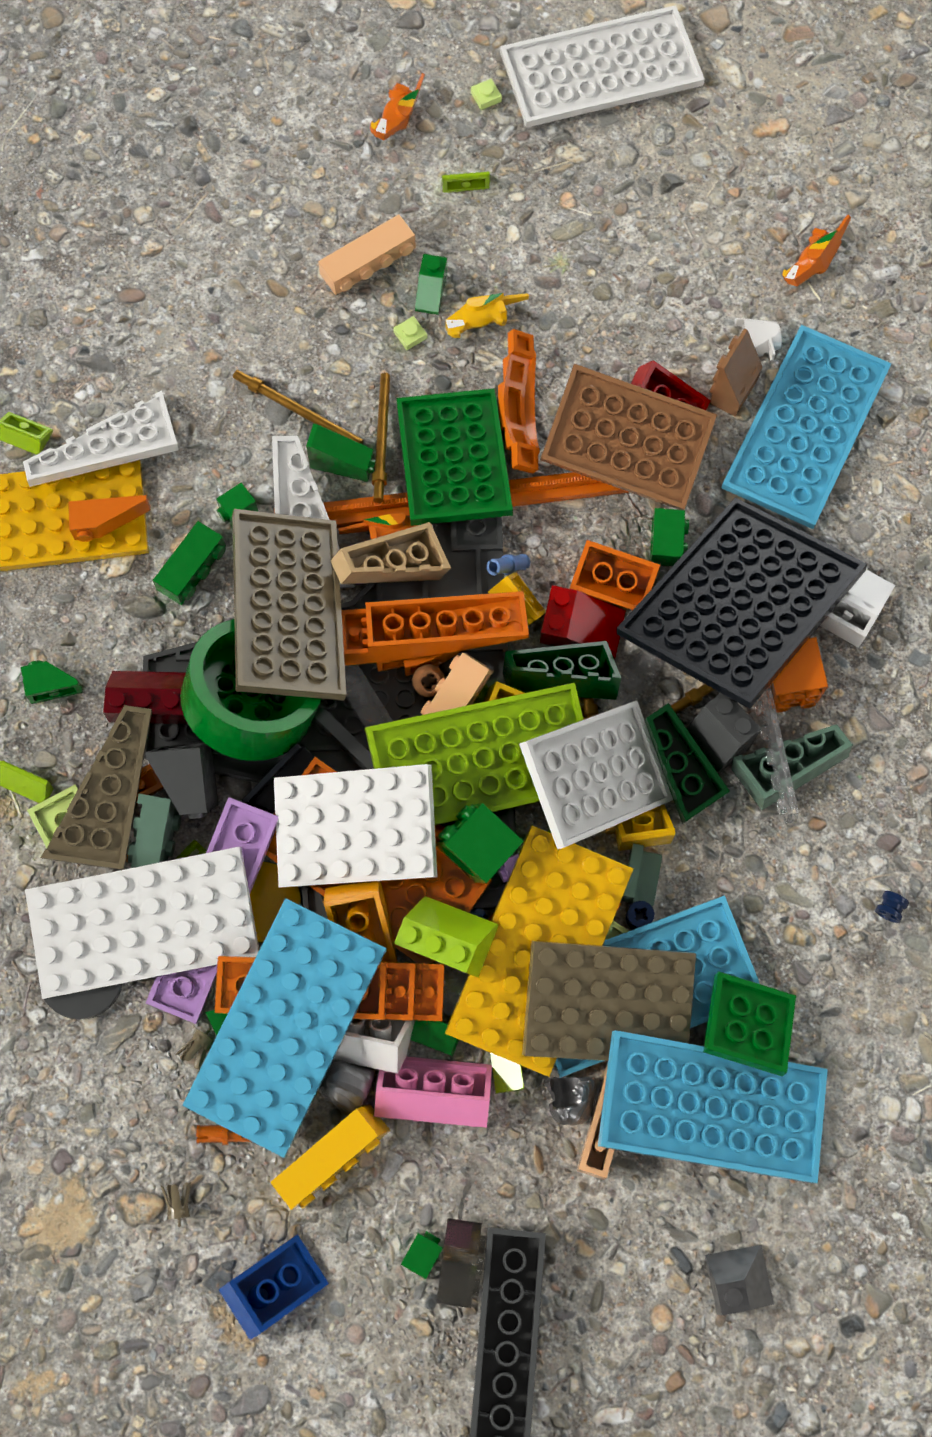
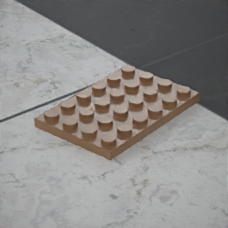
[540,364,717,510]

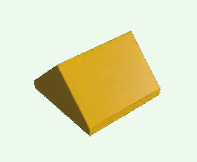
[488,572,546,626]
[615,804,675,851]

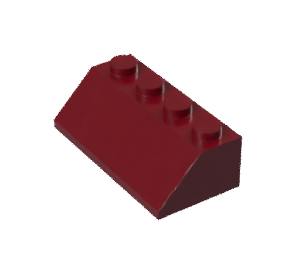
[103,671,188,724]

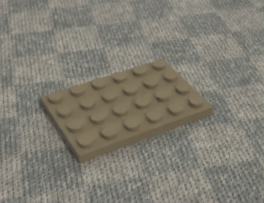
[522,941,696,1061]

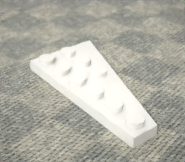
[23,390,179,487]
[272,436,355,588]

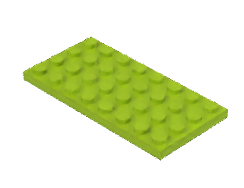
[365,683,584,825]

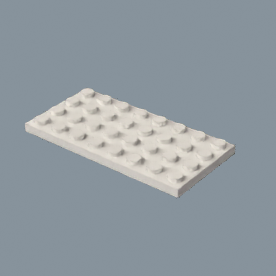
[500,5,705,128]
[25,847,259,999]

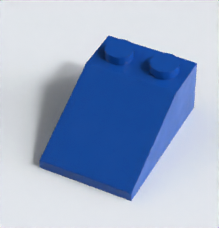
[219,1234,329,1340]

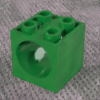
[436,803,524,883]

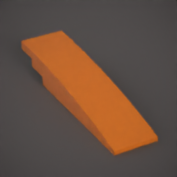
[342,591,529,666]
[215,956,445,1021]

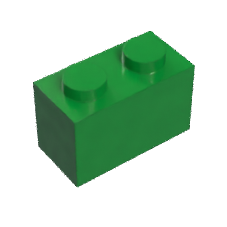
[650,508,689,566]

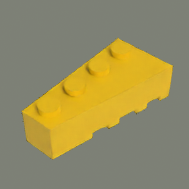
[270,1104,391,1210]

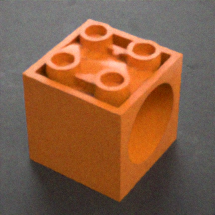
[763,637,828,713]

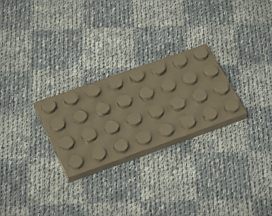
[232,509,346,700]

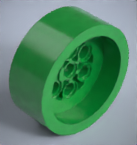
[180,619,321,761]

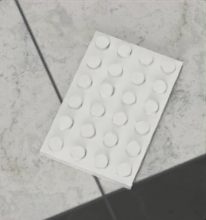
[519,700,673,849]
[274,764,438,888]

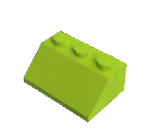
[394,896,499,977]

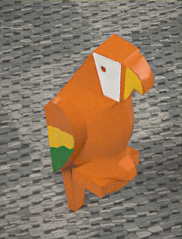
[370,73,425,141]
[782,215,851,287]
[338,512,433,539]

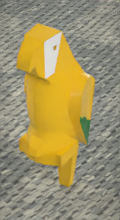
[445,293,529,338]

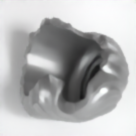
[320,1060,375,1116]
[544,1077,596,1126]

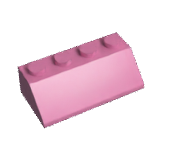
[374,1056,492,1128]

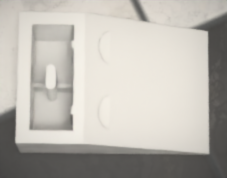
[820,569,895,648]

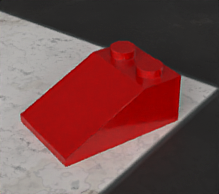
[631,360,711,410]
[540,585,626,659]

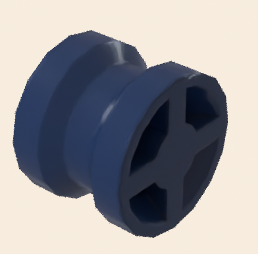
[875,891,909,923]
[625,901,655,930]

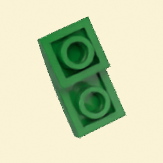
[410,1020,459,1056]

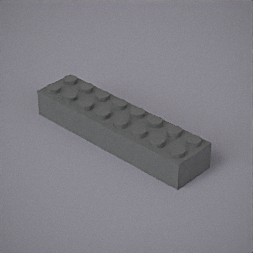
[469,1227,546,1437]

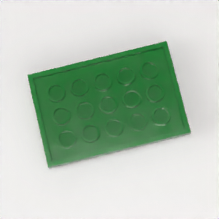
[396,388,513,526]

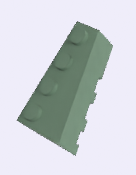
[731,724,853,810]
[126,794,181,869]

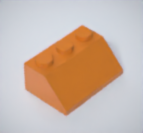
[570,540,660,610]

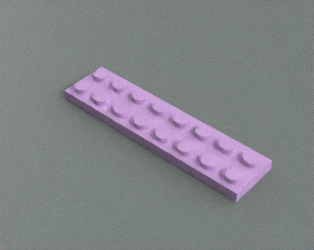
[146,797,278,1024]

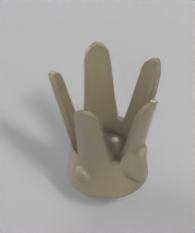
[175,1028,214,1070]
[161,1182,191,1227]

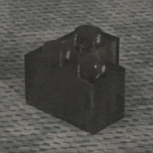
[436,1218,486,1308]

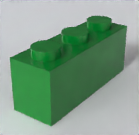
[152,521,226,606]

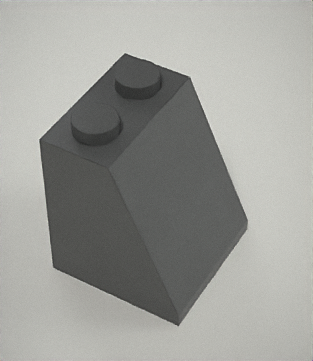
[686,693,761,774]
[146,743,218,819]

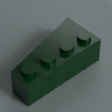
[502,641,621,700]
[644,703,730,824]

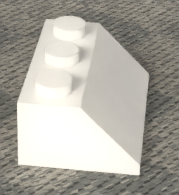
[333,1019,415,1074]

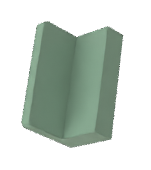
[621,843,662,907]

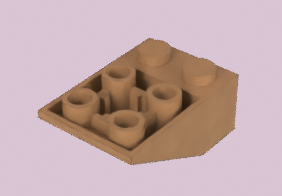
[709,328,762,417]

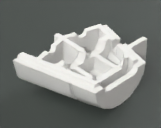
[734,318,782,362]

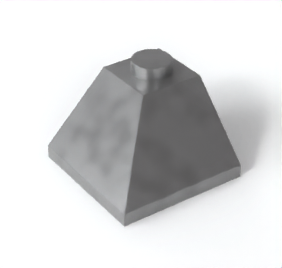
[705,1245,774,1315]

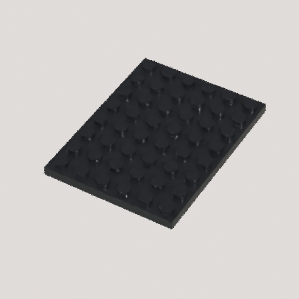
[617,497,867,709]

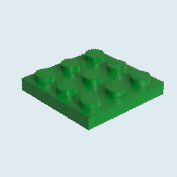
[703,972,796,1077]

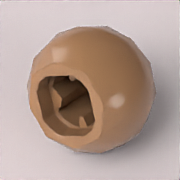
[412,664,445,697]

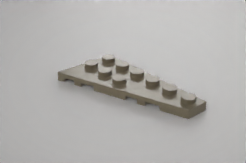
[41,705,152,870]

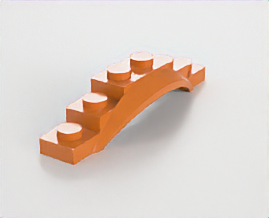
[498,329,540,474]

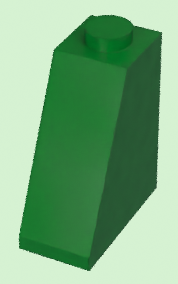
[306,423,376,482]

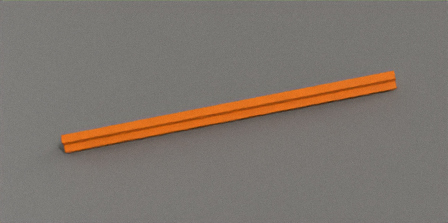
[274,472,630,528]

